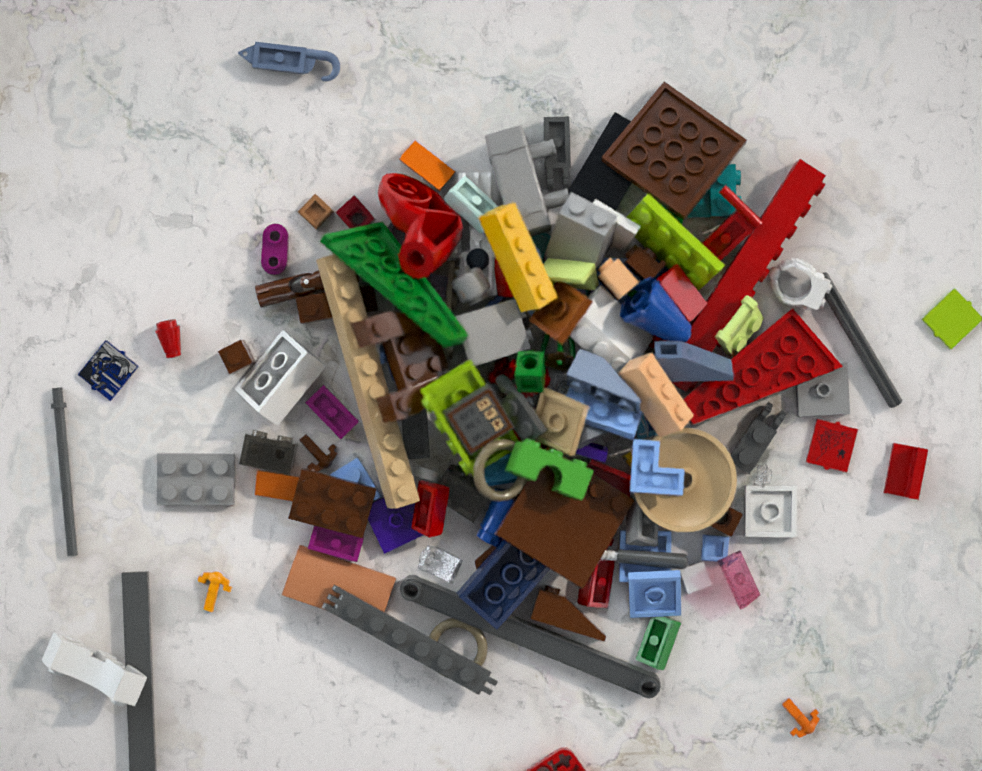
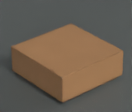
[298,194,334,230]

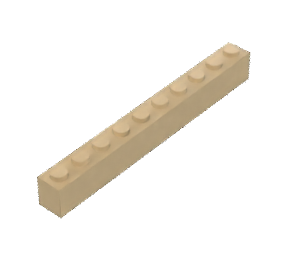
[316,254,420,509]

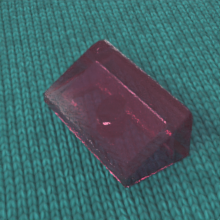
[717,550,760,610]

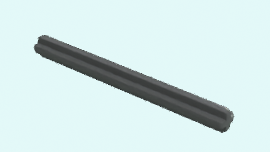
[822,272,902,408]

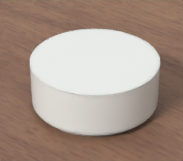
[413,467,440,483]

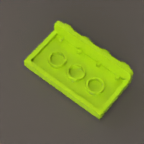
[626,194,725,291]
[421,360,519,477]

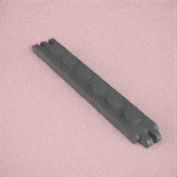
[322,584,498,695]

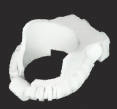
[768,258,832,310]

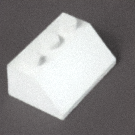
[570,285,654,374]
[235,330,326,426]

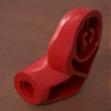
[378,173,463,279]

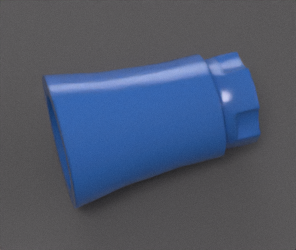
[477,487,517,547]

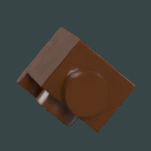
[624,244,666,281]

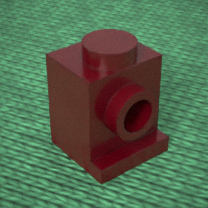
[335,195,376,229]

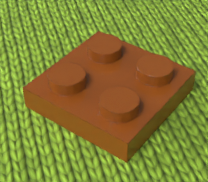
[529,281,593,345]

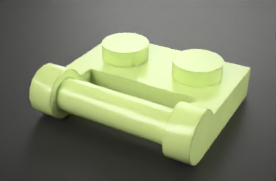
[715,295,764,358]

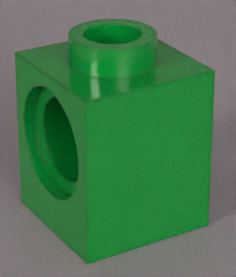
[515,351,546,392]

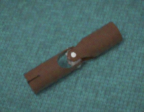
[255,270,360,308]

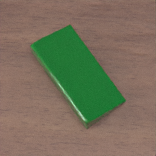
[635,616,681,670]

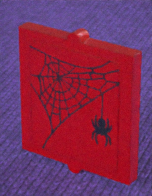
[806,419,858,472]

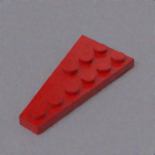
[683,308,843,426]

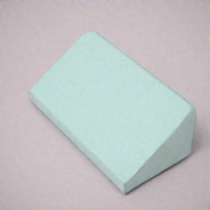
[444,176,498,233]

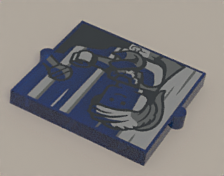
[78,340,139,401]

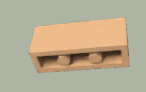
[618,353,694,437]

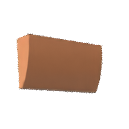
[282,545,396,612]

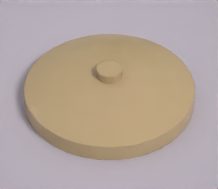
[634,428,737,532]

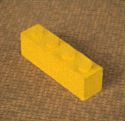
[478,202,557,312]

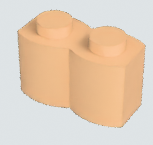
[597,258,638,300]

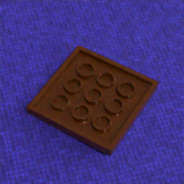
[601,81,747,220]
[494,446,634,589]

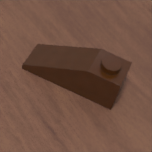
[296,285,378,324]
[530,585,606,642]

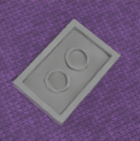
[157,453,235,505]

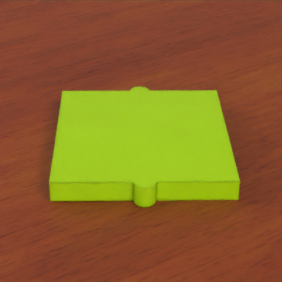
[922,288,982,350]

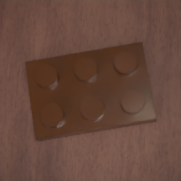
[288,468,377,538]

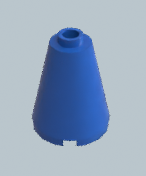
[620,277,692,342]

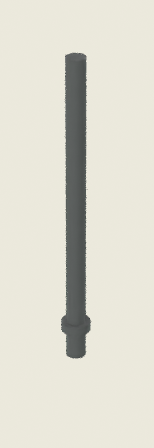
[51,387,78,556]

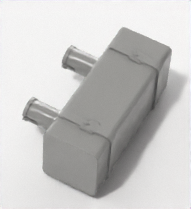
[485,125,569,237]

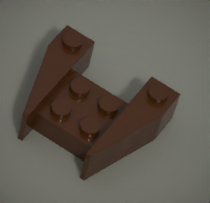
[351,312,452,423]

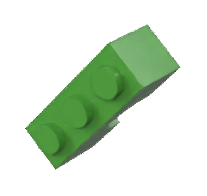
[505,439,593,500]

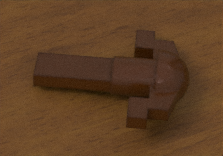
[299,434,337,472]

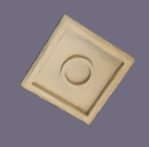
[535,388,589,456]

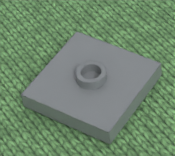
[796,363,850,417]

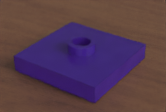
[368,497,423,554]

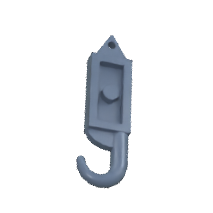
[238,42,340,81]

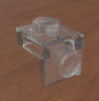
[417,545,463,584]

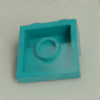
[686,164,742,218]

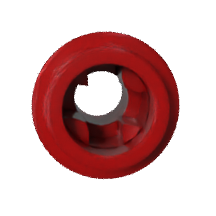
[155,319,181,358]

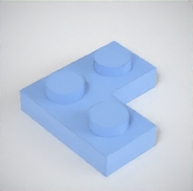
[630,439,684,495]

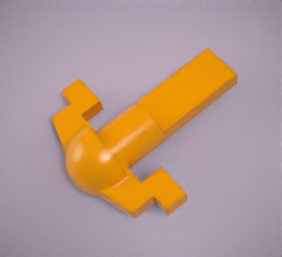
[198,572,232,612]

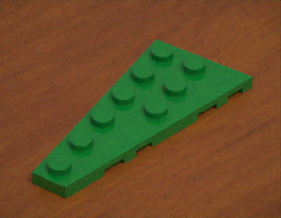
[320,222,469,347]

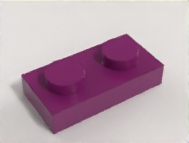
[305,385,360,439]
[308,526,364,562]

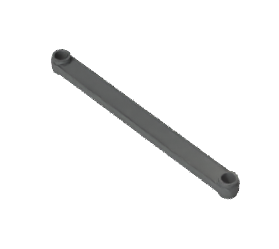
[400,575,661,698]

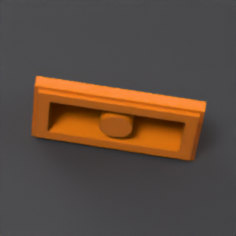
[399,141,455,192]
[255,470,299,501]

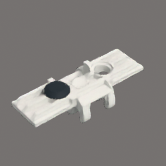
[448,172,496,296]

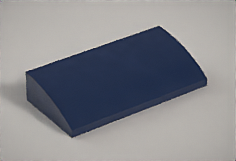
[456,540,550,630]

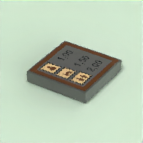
[443,383,515,455]

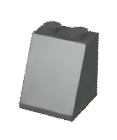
[543,192,618,271]
[456,299,534,366]

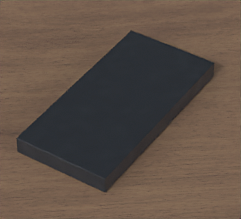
[568,112,632,211]

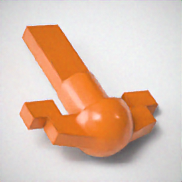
[782,698,820,738]

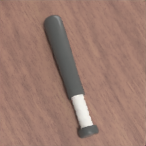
[601,549,688,569]

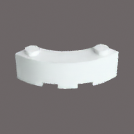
[42,633,147,707]

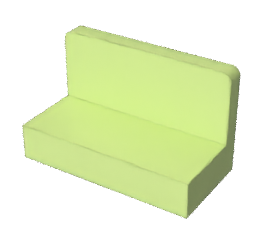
[543,258,599,290]

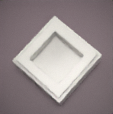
[679,561,712,594]

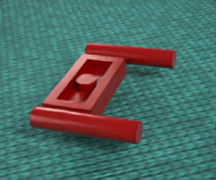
[701,185,763,261]

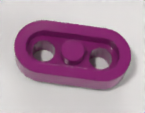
[261,224,289,275]

